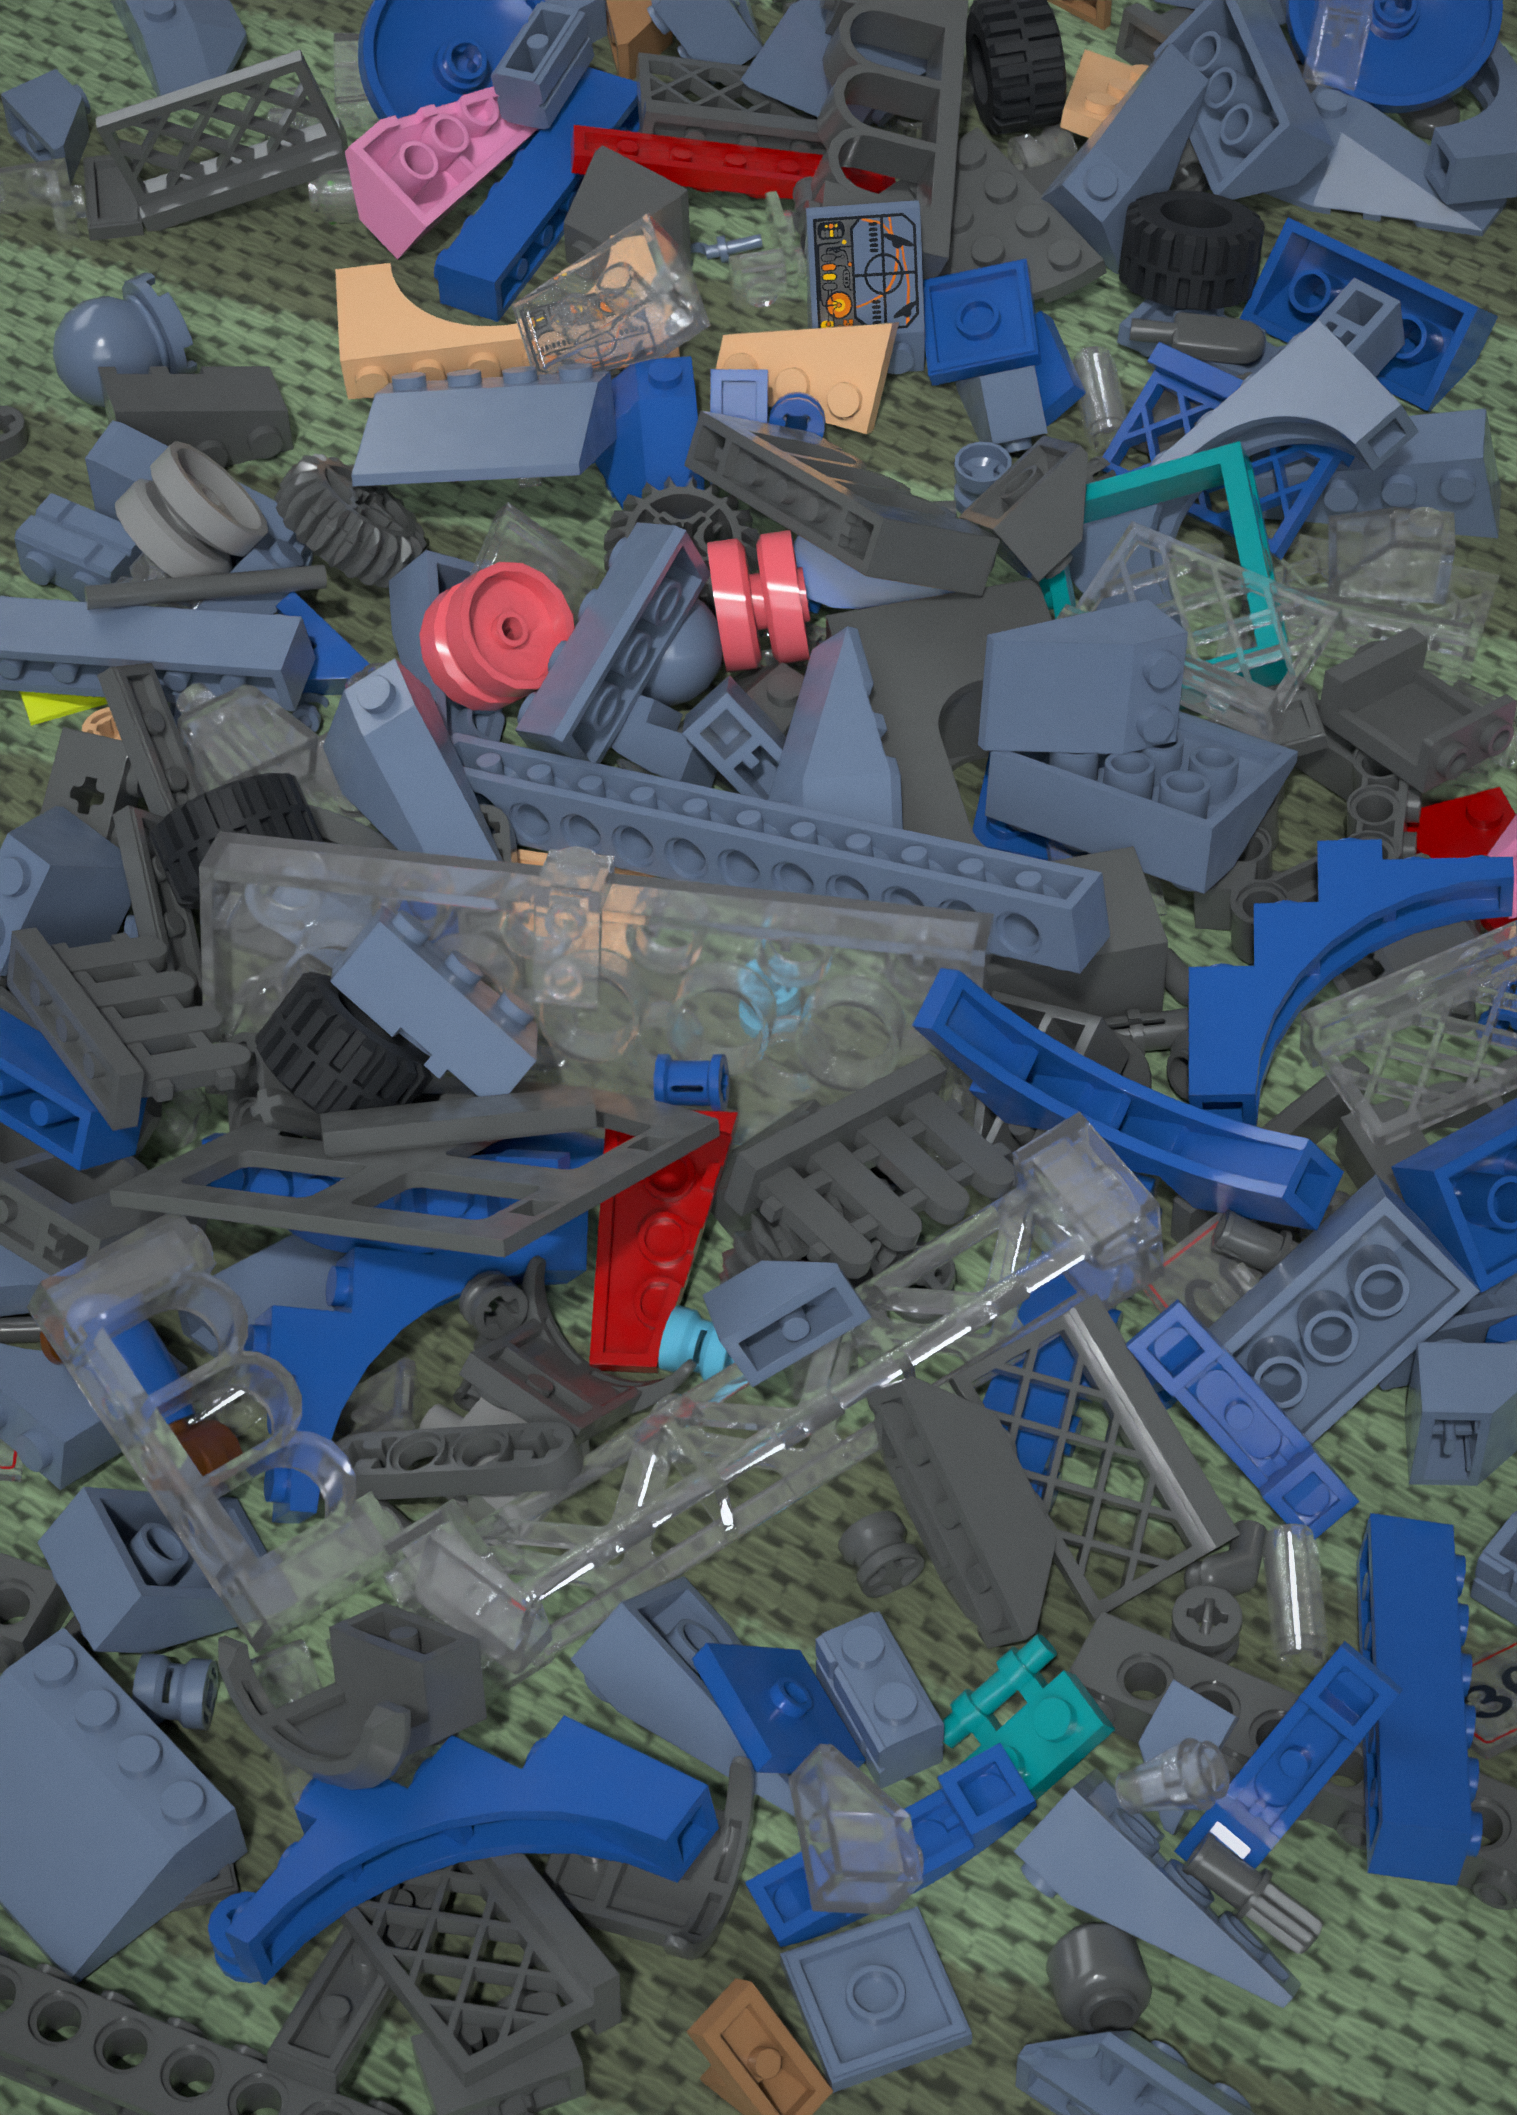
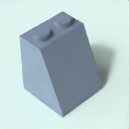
[741,0,927,126]
[0,806,131,976]

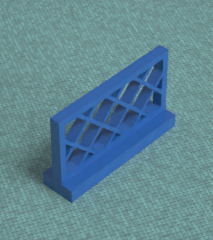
[1100,342,1355,560]

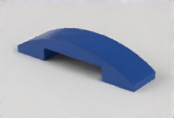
[1126,1299,1359,1546]
[1174,1641,1403,1869]
[745,1743,1037,1947]

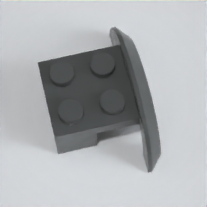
[218,1603,487,1790]

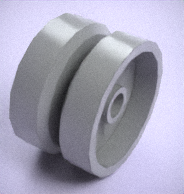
[115,441,269,578]

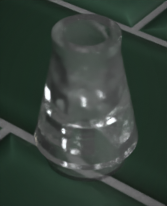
[1115,1738,1229,1815]

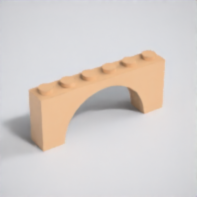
[335,229,680,399]

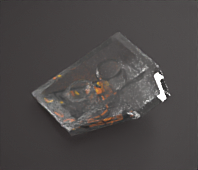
[512,213,711,375]

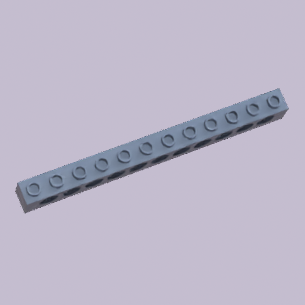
[450,733,1110,974]

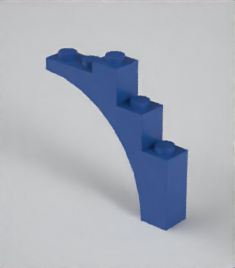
[1189,838,1514,1127]
[912,968,1344,1231]
[244,1211,588,1524]
[225,1715,719,1985]

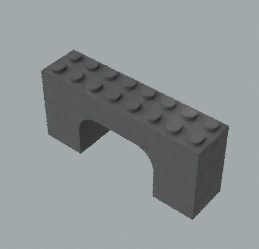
[817,579,1168,1061]

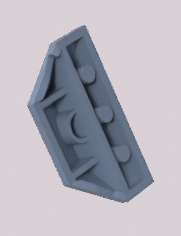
[110,0,248,110]
[1015,2030,1257,2115]

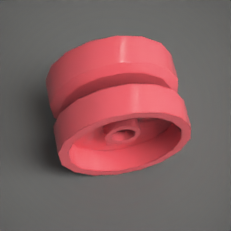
[707,530,811,673]
[419,562,575,711]

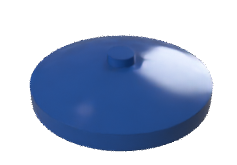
[358,0,545,163]
[1286,0,1503,113]

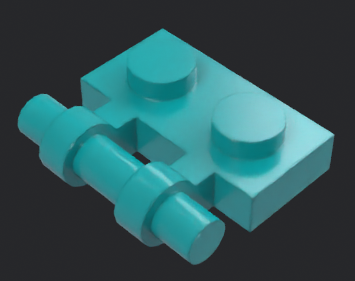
[942,1633,1116,1800]

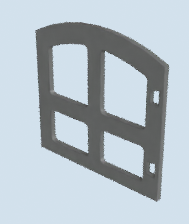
[109,1077,720,1257]

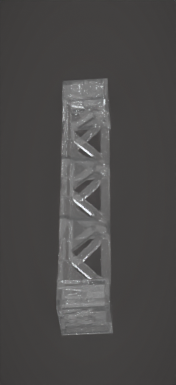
[381,1111,1164,1703]

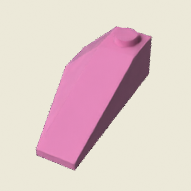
[345,86,538,260]

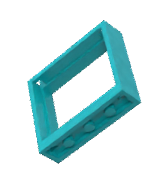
[1039,441,1297,710]

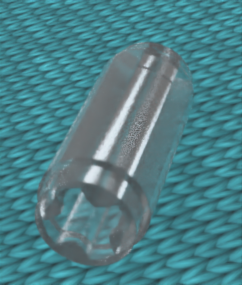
[1073,346,1127,453]
[1262,1524,1329,1669]

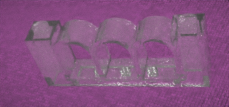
[27,1213,410,1653]

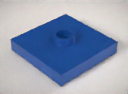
[923,259,1042,386]
[692,1643,866,1776]

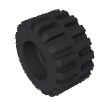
[965,0,1066,136]
[1118,190,1265,310]
[150,773,325,909]
[255,972,435,1114]

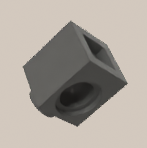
[0,1552,72,1673]

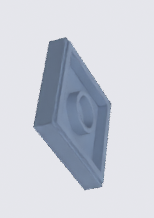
[780,1906,972,2093]

